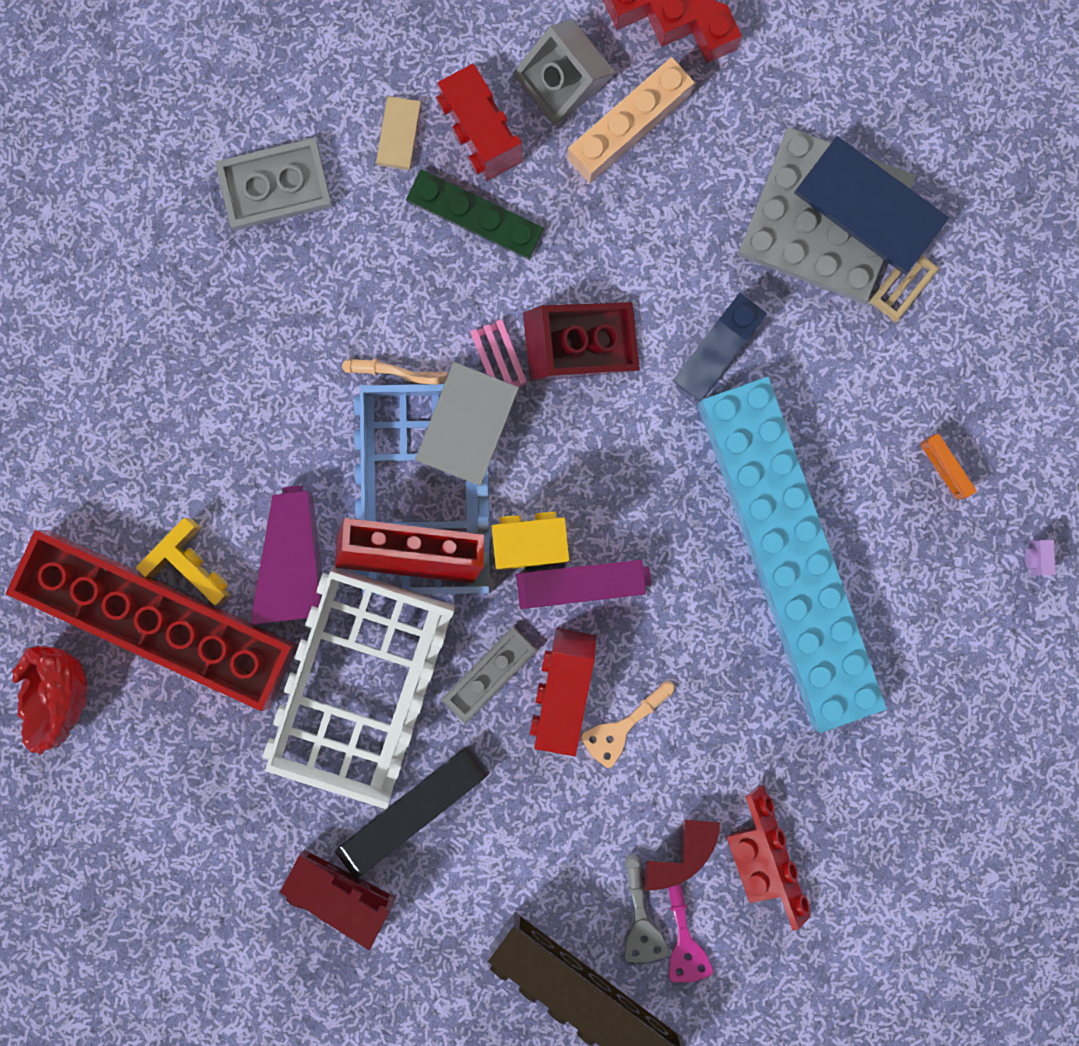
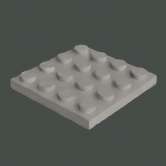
[737,127,916,304]

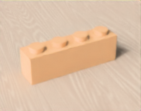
[567,57,695,184]

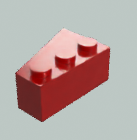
[435,63,523,181]
[529,628,596,757]

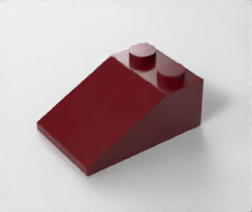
[523,302,640,381]

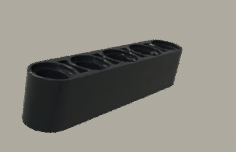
[334,745,490,880]

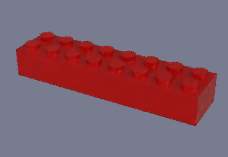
[5,530,299,712]

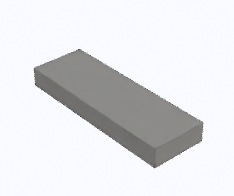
[441,626,538,724]

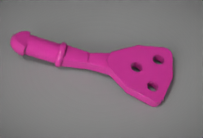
[668,884,713,982]

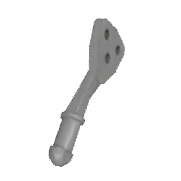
[625,854,669,963]

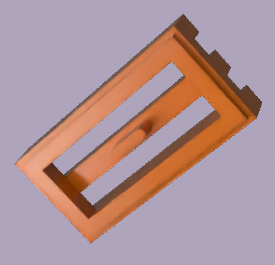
[920,433,977,500]

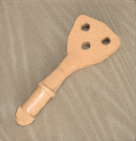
[342,358,448,385]
[581,681,675,768]

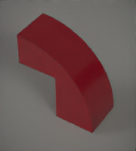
[643,820,720,891]

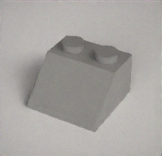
[513,19,615,126]

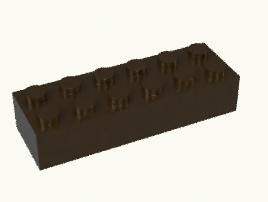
[487,912,685,1046]

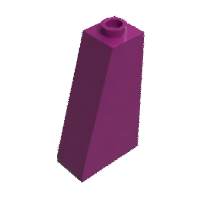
[251,486,322,625]
[516,560,651,609]

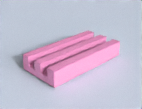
[470,319,527,387]

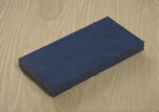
[794,136,949,275]

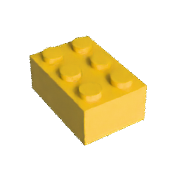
[491,512,569,570]

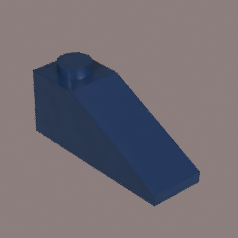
[673,292,767,402]

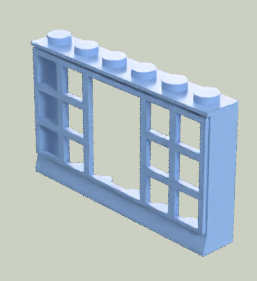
[354,384,490,595]

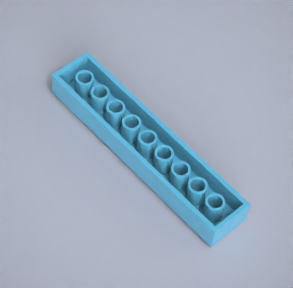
[697,377,887,733]

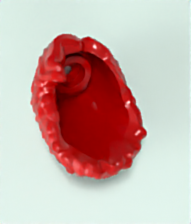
[11,645,88,754]

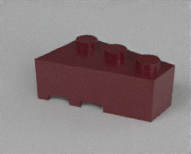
[280,849,396,951]

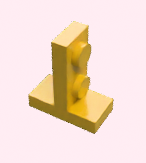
[135,517,231,606]

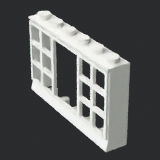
[262,565,455,809]

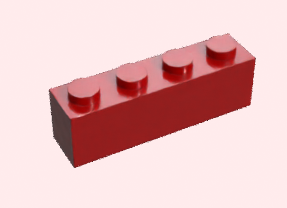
[335,518,484,584]

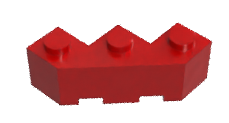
[603,0,742,64]

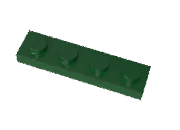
[406,169,544,260]

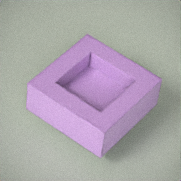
[1025,540,1056,576]

